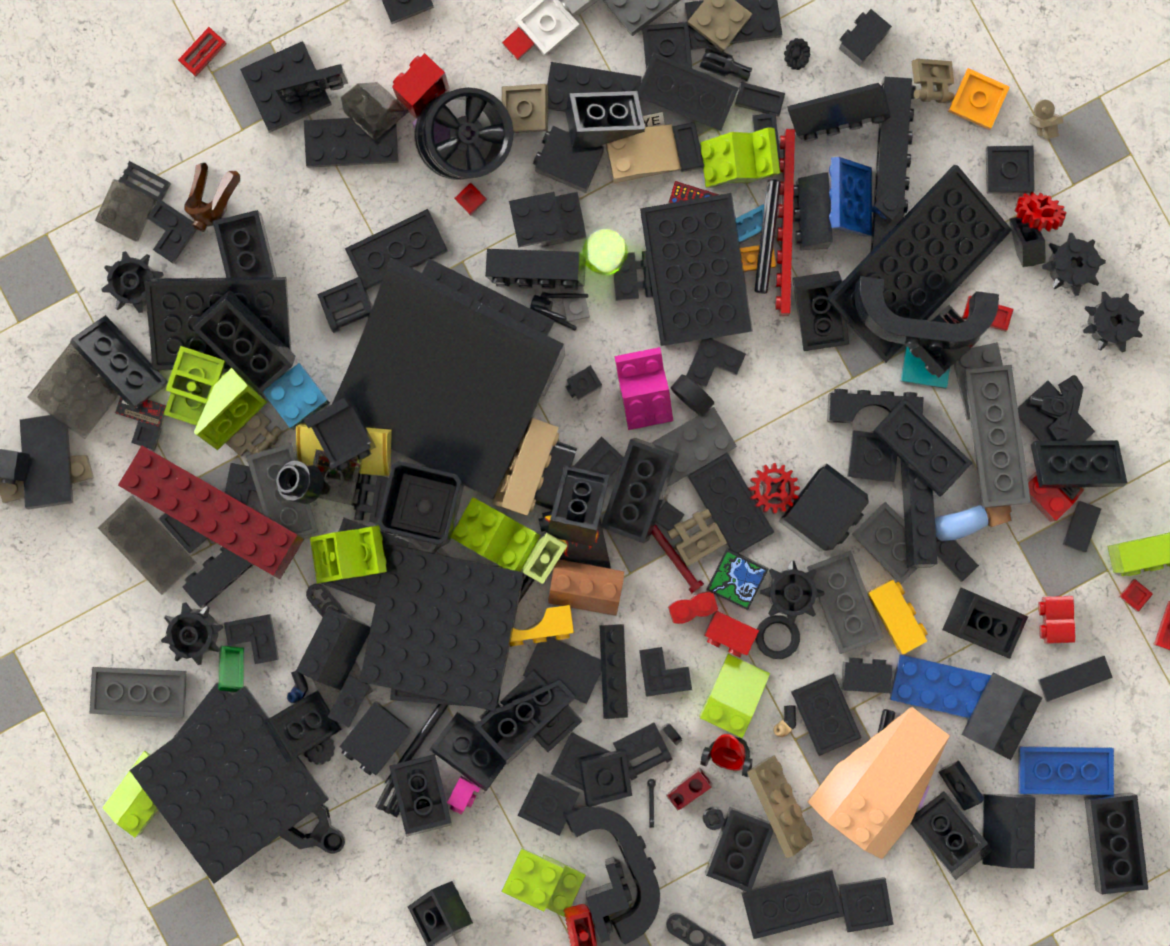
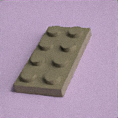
[747,755,814,858]

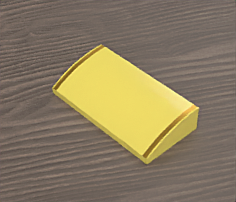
[296,423,392,476]

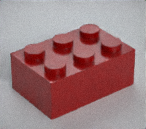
[392,53,449,119]

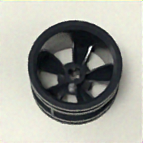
[414,87,514,180]

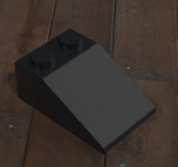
[565,91,645,148]
[793,271,849,351]
[548,465,610,547]
[942,587,1028,659]
[389,754,452,837]
[910,791,992,880]

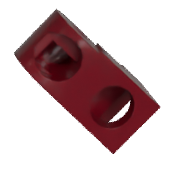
[666,767,712,811]

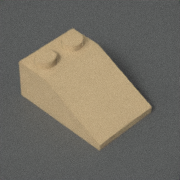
[606,124,681,184]

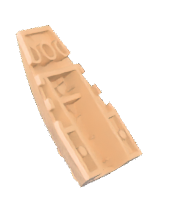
[808,707,950,859]

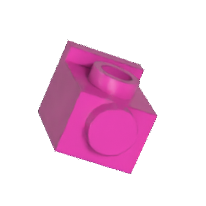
[447,776,480,815]

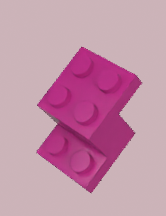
[614,347,674,430]

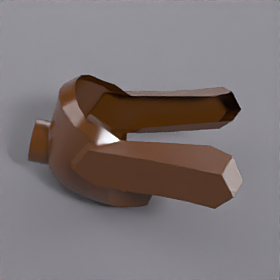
[184,162,241,232]

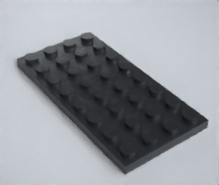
[826,165,1012,363]

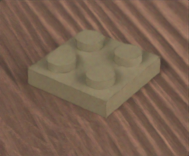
[687,0,752,52]
[502,84,548,133]

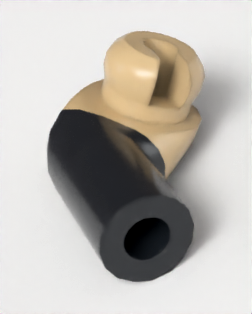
[773,705,796,737]

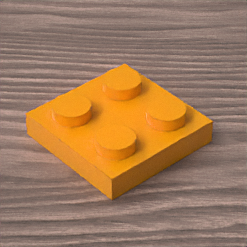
[948,68,1010,130]

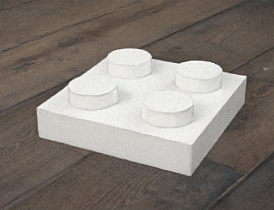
[515,0,580,56]

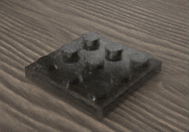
[27,343,119,439]

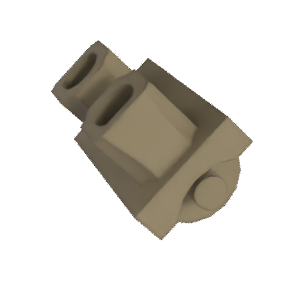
[1029,99,1063,139]

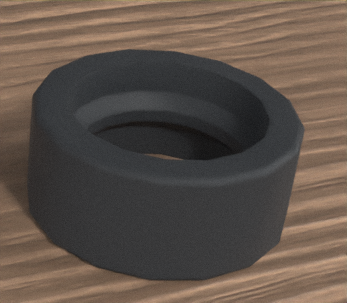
[670,374,714,417]
[755,615,800,659]

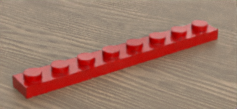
[775,129,795,316]

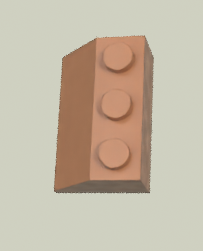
[548,559,625,616]

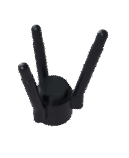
[530,291,589,330]

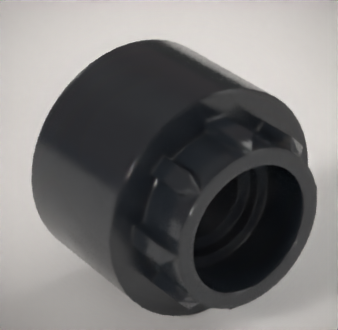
[276,461,324,504]

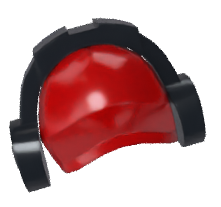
[700,734,753,778]

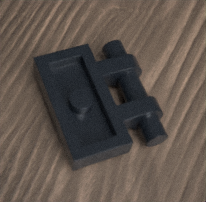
[612,251,653,301]
[353,474,389,523]

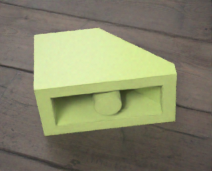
[523,533,567,584]

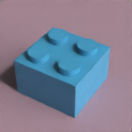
[263,363,330,430]

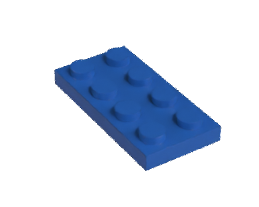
[889,654,991,718]
[1018,746,1114,795]

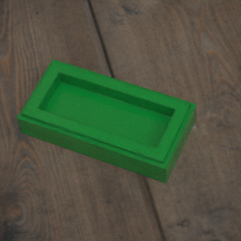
[218,645,244,692]

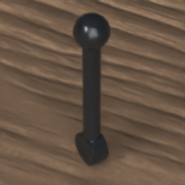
[647,779,656,828]

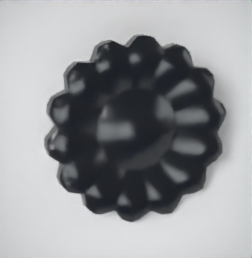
[784,38,811,70]
[304,737,335,765]

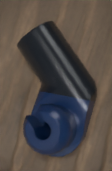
[287,671,308,704]

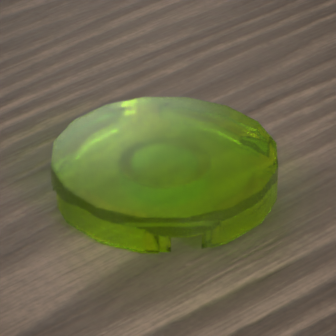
[582,229,628,275]

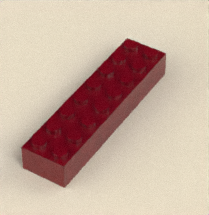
[118,446,304,580]

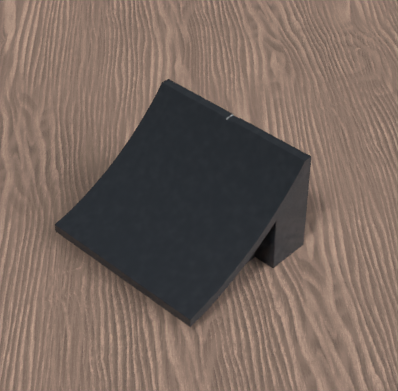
[332,258,565,499]

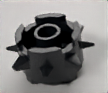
[1042,233,1106,296]
[101,251,164,313]
[1083,291,1144,353]
[760,560,825,625]
[161,602,223,665]

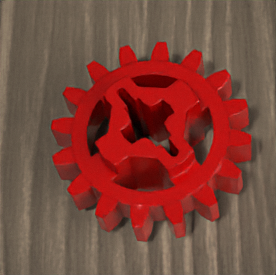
[1014,192,1067,232]
[748,463,800,514]

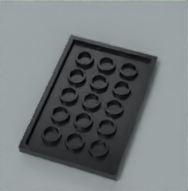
[640,193,753,346]
[144,277,292,370]

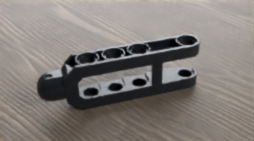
[280,804,345,854]

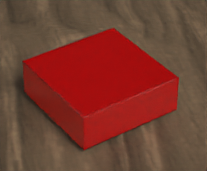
[502,27,535,61]
[454,183,487,216]
[1119,579,1153,612]

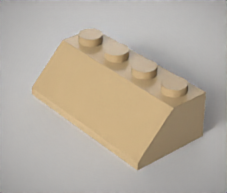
[492,418,559,516]

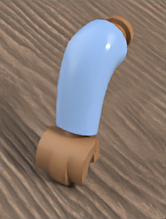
[935,504,1012,541]

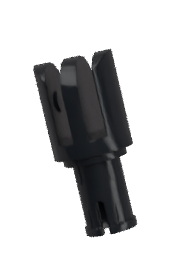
[699,46,753,82]

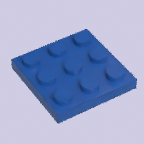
[829,157,872,237]

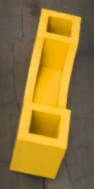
[510,605,574,647]

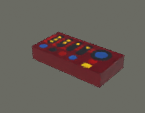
[668,181,719,204]

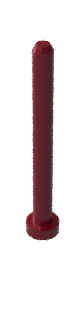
[652,524,704,594]

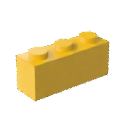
[867,580,928,655]

